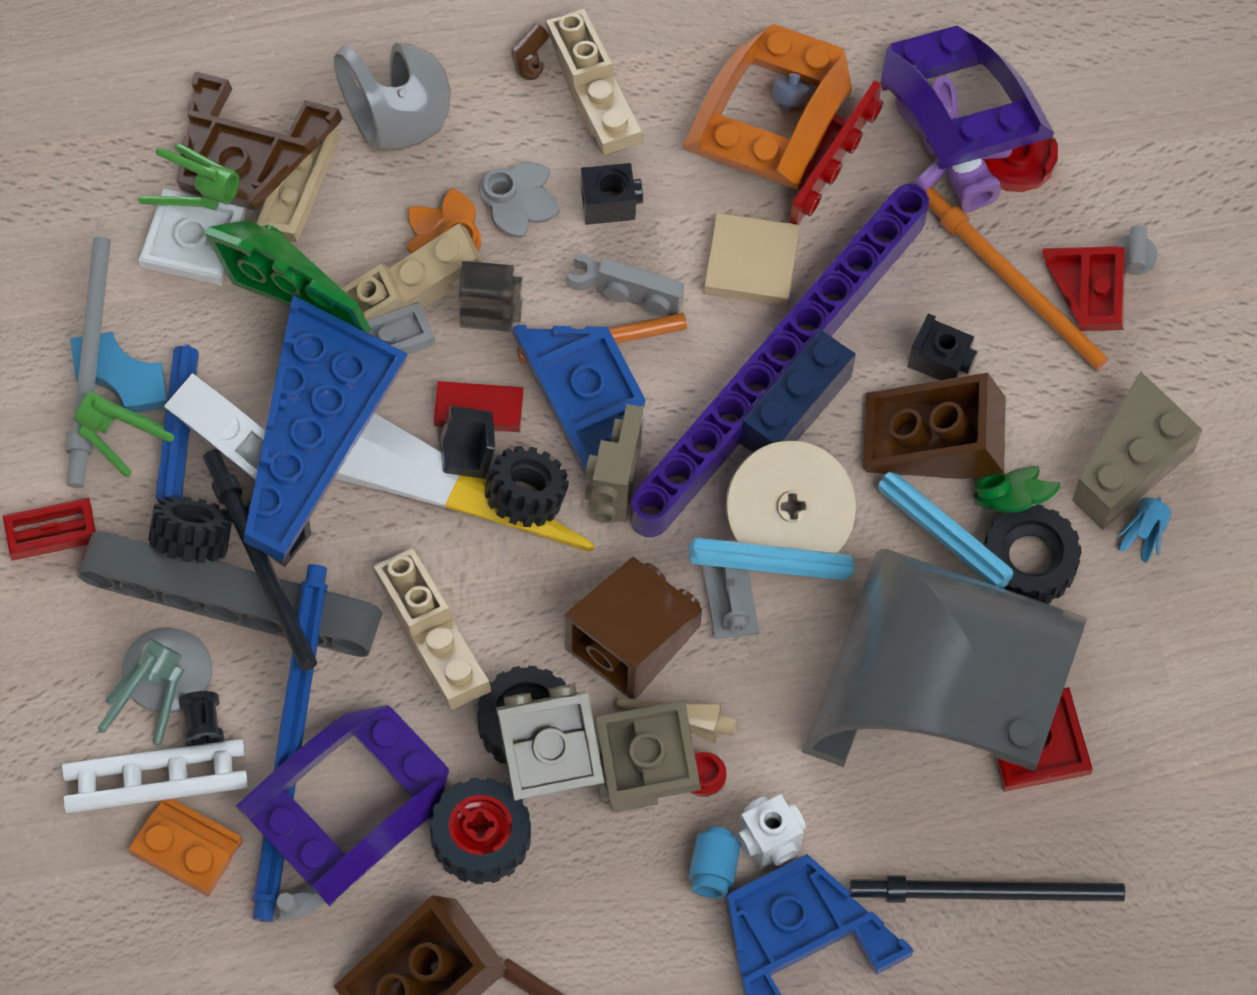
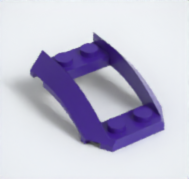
[880,25,1054,170]
[236,705,449,907]

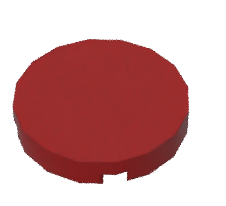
[983,136,1058,192]

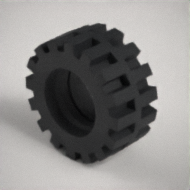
[485,446,569,528]

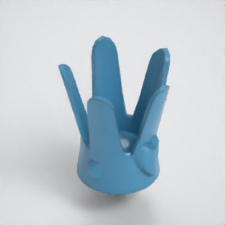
[1117,497,1172,563]

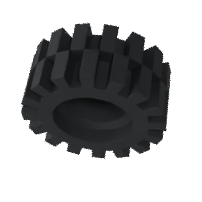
[148,497,232,563]

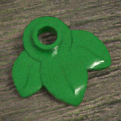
[974,466,1060,512]

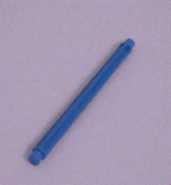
[252,564,328,923]

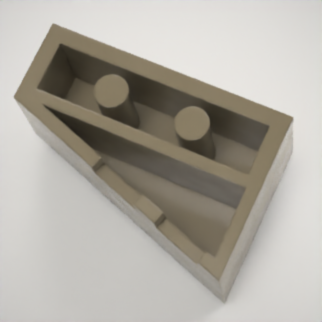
[1072,371,1202,530]

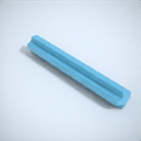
[878,472,1014,588]
[688,538,854,581]

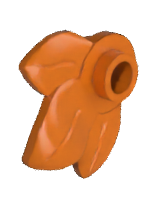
[406,188,482,253]

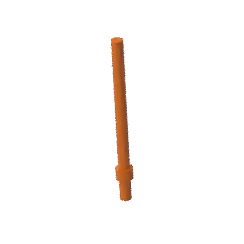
[925,187,1108,370]

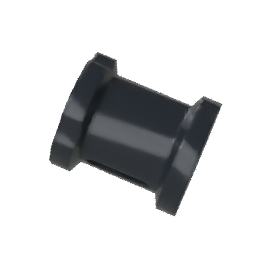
[179,691,225,746]

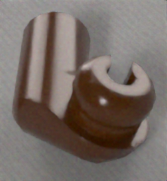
[511,24,549,80]

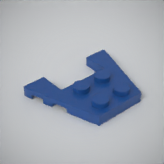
[726,854,913,995]

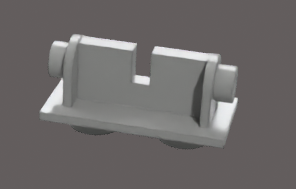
[703,565,759,640]

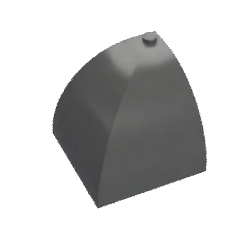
[802,549,1087,771]

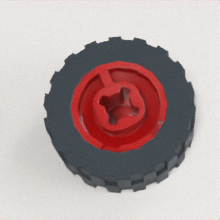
[430,777,531,885]

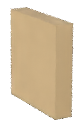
[704,213,800,307]

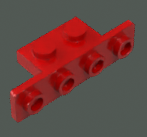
[789,80,884,225]

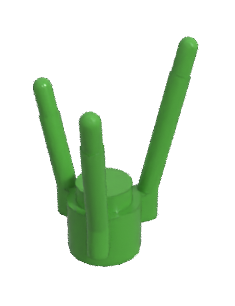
[138,143,239,211]
[73,390,174,477]

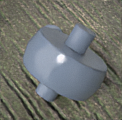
[771,73,818,112]

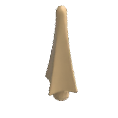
[616,698,738,743]

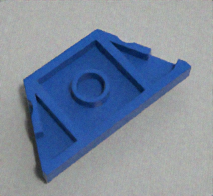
[512,325,646,475]

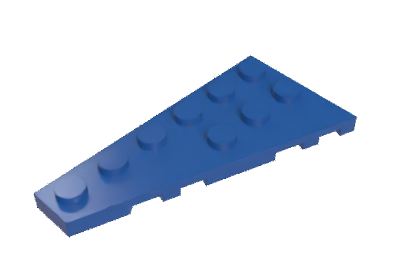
[243,295,408,562]

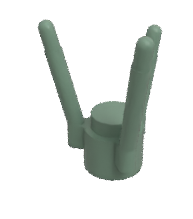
[98,639,185,745]

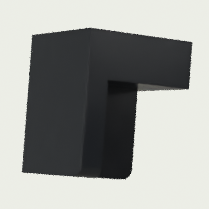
[440,406,495,479]

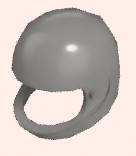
[334,42,451,151]

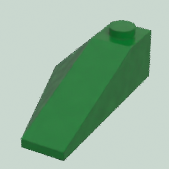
[204,221,371,333]

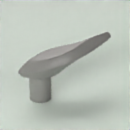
[276,884,325,921]

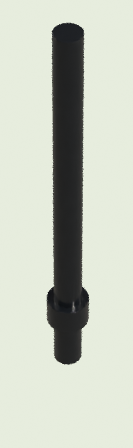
[203,449,317,671]
[849,875,1125,903]

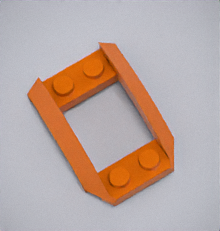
[682,24,852,190]

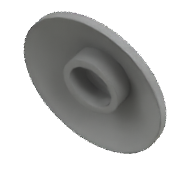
[122,628,212,713]

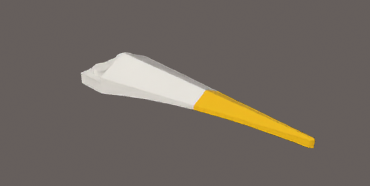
[334,413,595,552]

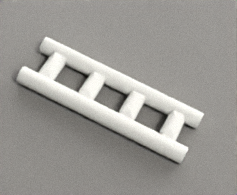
[62,738,249,814]

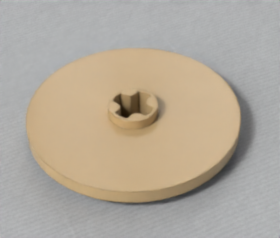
[726,441,856,553]

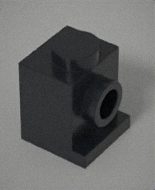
[908,313,978,380]

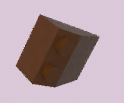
[863,372,1006,479]
[334,895,509,995]

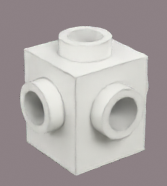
[737,794,806,870]

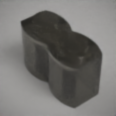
[459,261,523,332]

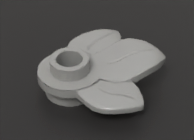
[479,162,560,238]

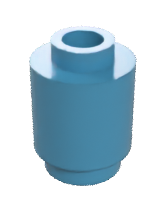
[688,827,741,899]

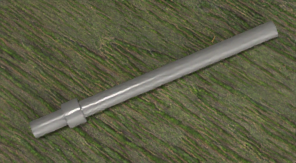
[66,237,111,488]

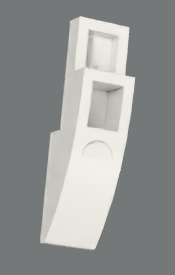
[164,373,265,482]

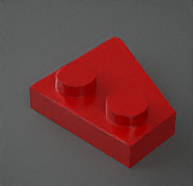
[1042,246,1126,331]

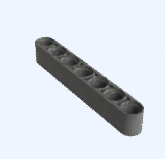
[77,531,383,657]

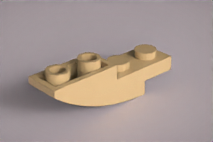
[546,9,643,155]
[342,223,483,320]
[373,548,492,710]

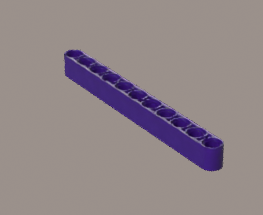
[631,184,929,538]

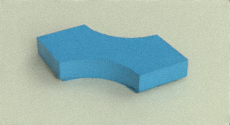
[70,332,167,413]

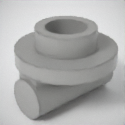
[1116,225,1157,275]

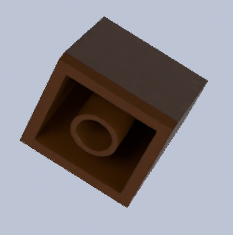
[565,557,702,700]

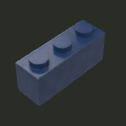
[740,330,856,452]

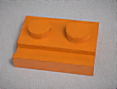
[129,799,243,897]

